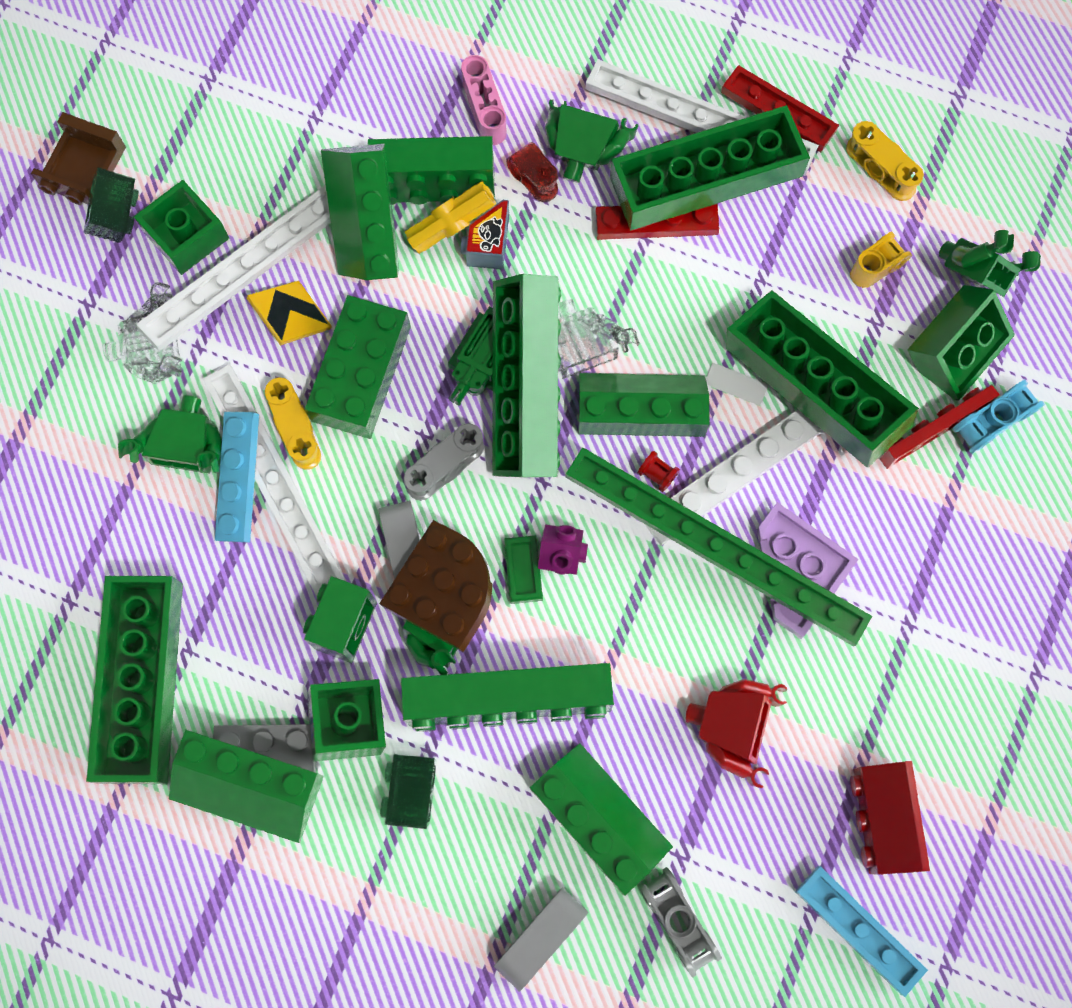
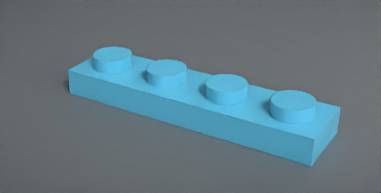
[215,412,259,543]
[795,866,928,997]

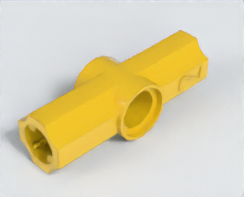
[405,181,497,254]

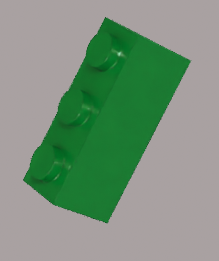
[907,285,1015,401]

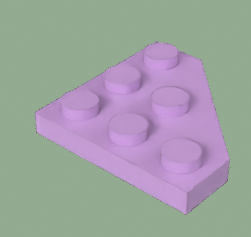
[757,502,859,639]

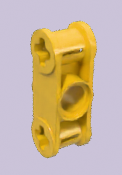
[846,121,924,201]
[265,377,322,470]

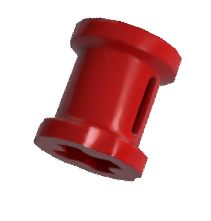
[637,451,680,492]

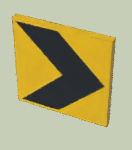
[247,280,332,346]

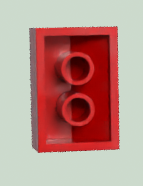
[850,761,930,875]

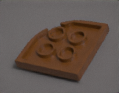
[379,520,492,652]

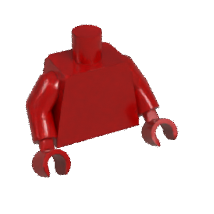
[685,679,788,788]

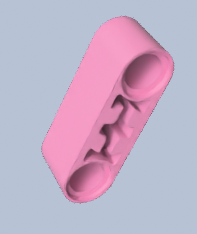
[461,55,507,145]

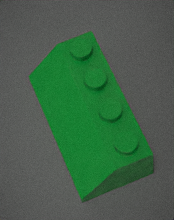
[321,144,399,280]
[578,373,710,437]
[169,730,324,843]
[529,743,673,896]

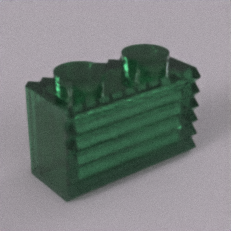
[83,167,139,243]
[380,754,437,830]

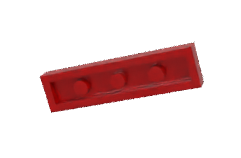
[721,65,839,153]
[596,204,720,240]
[880,385,1000,469]

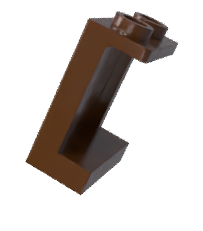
[31,112,126,207]

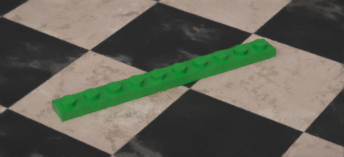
[565,447,873,647]

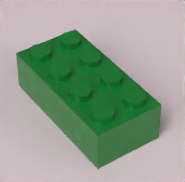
[368,136,495,205]
[305,295,411,439]

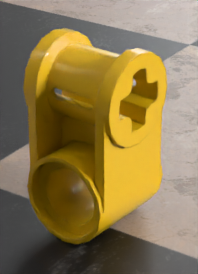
[850,231,912,288]

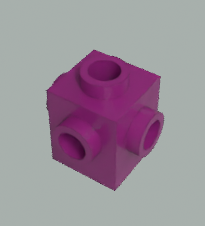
[538,524,588,575]

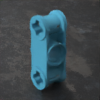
[952,379,1045,454]

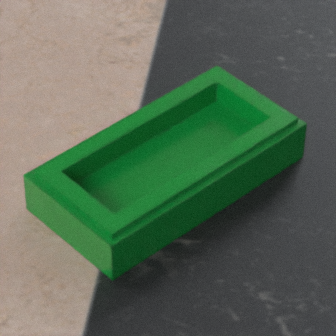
[504,535,543,604]

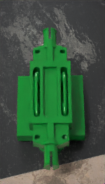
[448,306,493,406]

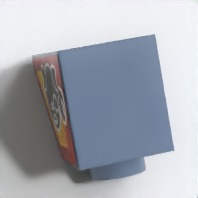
[461,199,510,270]

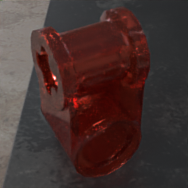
[506,142,558,202]

